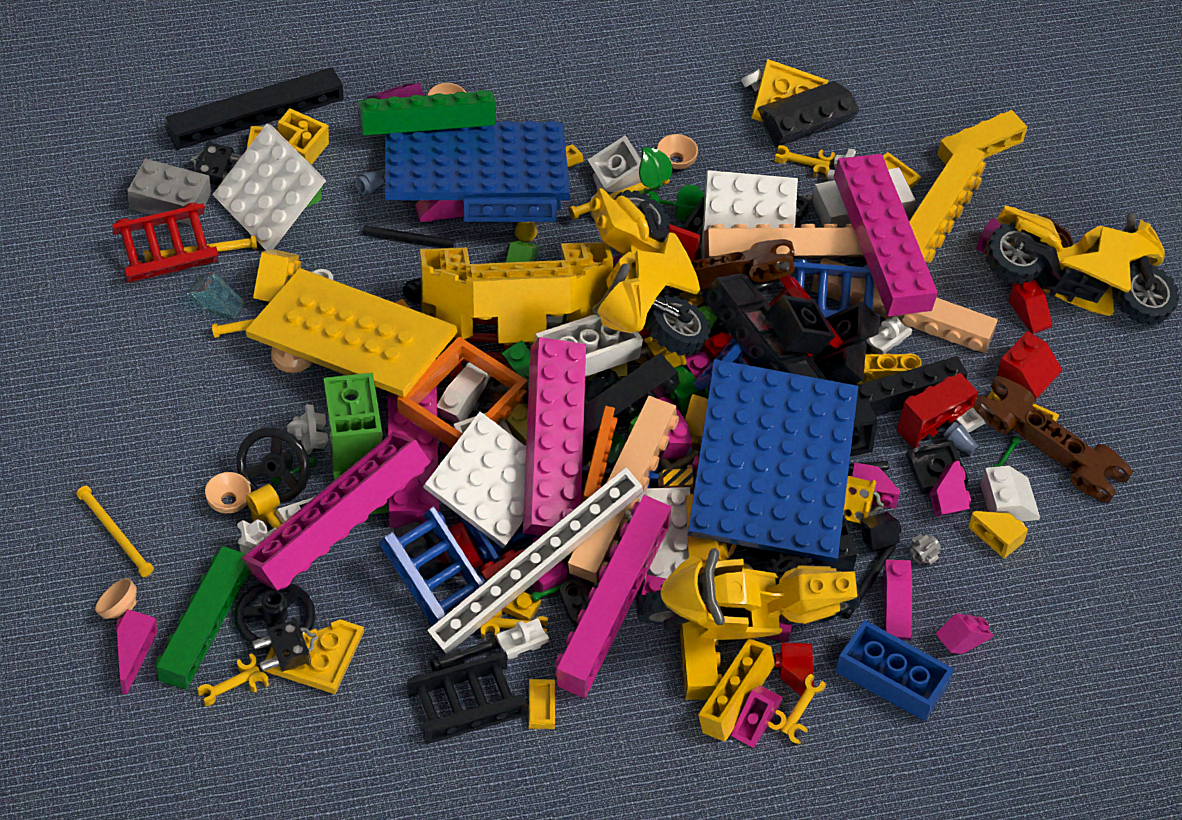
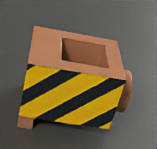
[658,465,694,494]

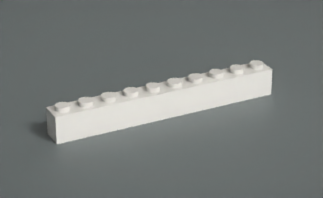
[427,467,644,653]

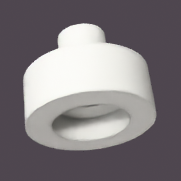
[741,69,762,91]

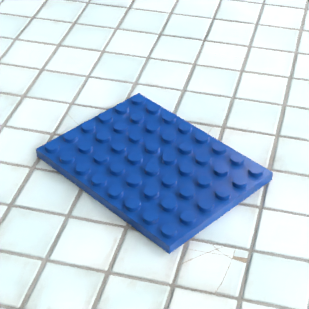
[385,121,570,201]
[687,359,858,563]

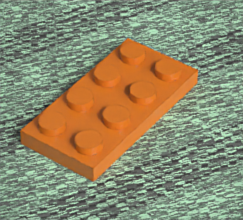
[581,406,618,504]

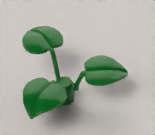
[639,147,705,222]

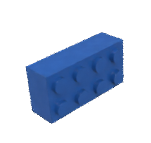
[836,620,954,722]

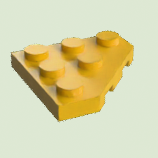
[751,59,829,122]
[264,619,364,695]

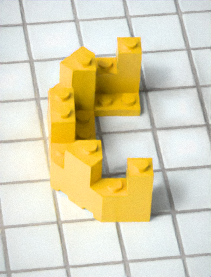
[420,242,613,345]

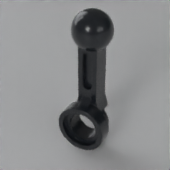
[584,369,620,405]

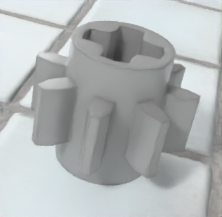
[910,534,941,565]

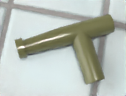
[657,449,699,477]

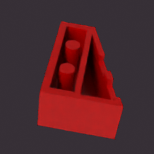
[896,373,978,448]

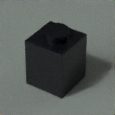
[860,512,901,550]

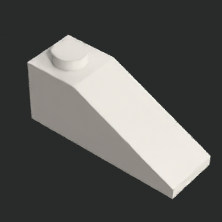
[437,362,491,423]

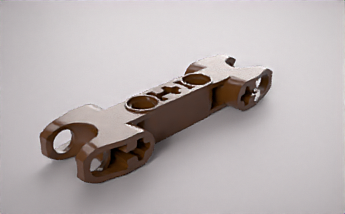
[682,239,795,293]
[973,376,1133,503]

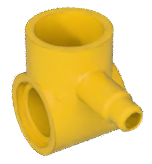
[246,484,281,528]

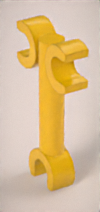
[774,145,835,181]
[480,610,548,639]
[197,653,269,706]
[768,674,826,744]

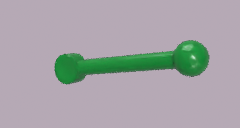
[993,436,1021,467]
[271,457,317,485]
[531,578,571,602]

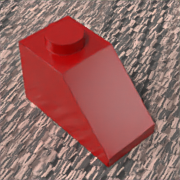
[1008,279,1053,334]
[774,643,814,700]

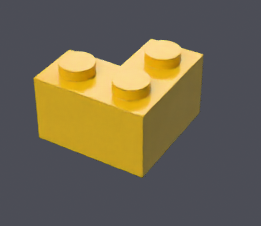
[278,109,329,165]
[253,249,301,302]

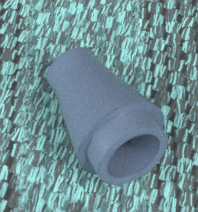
[355,169,385,195]
[943,422,979,456]

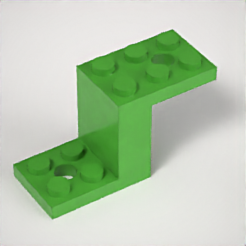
[323,373,389,515]

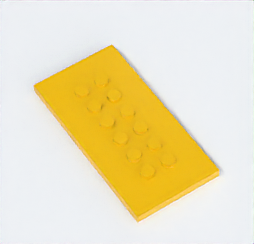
[245,268,457,398]

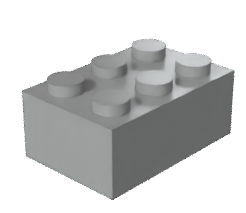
[127,159,211,226]

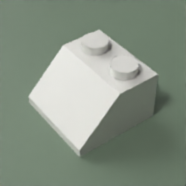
[588,135,641,192]
[981,466,1040,522]

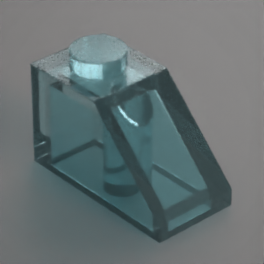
[187,271,245,321]

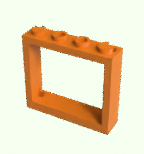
[397,337,528,448]

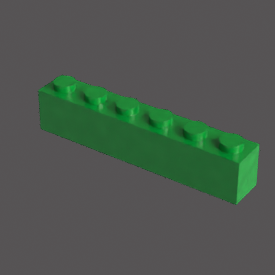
[359,90,496,135]
[155,546,250,690]

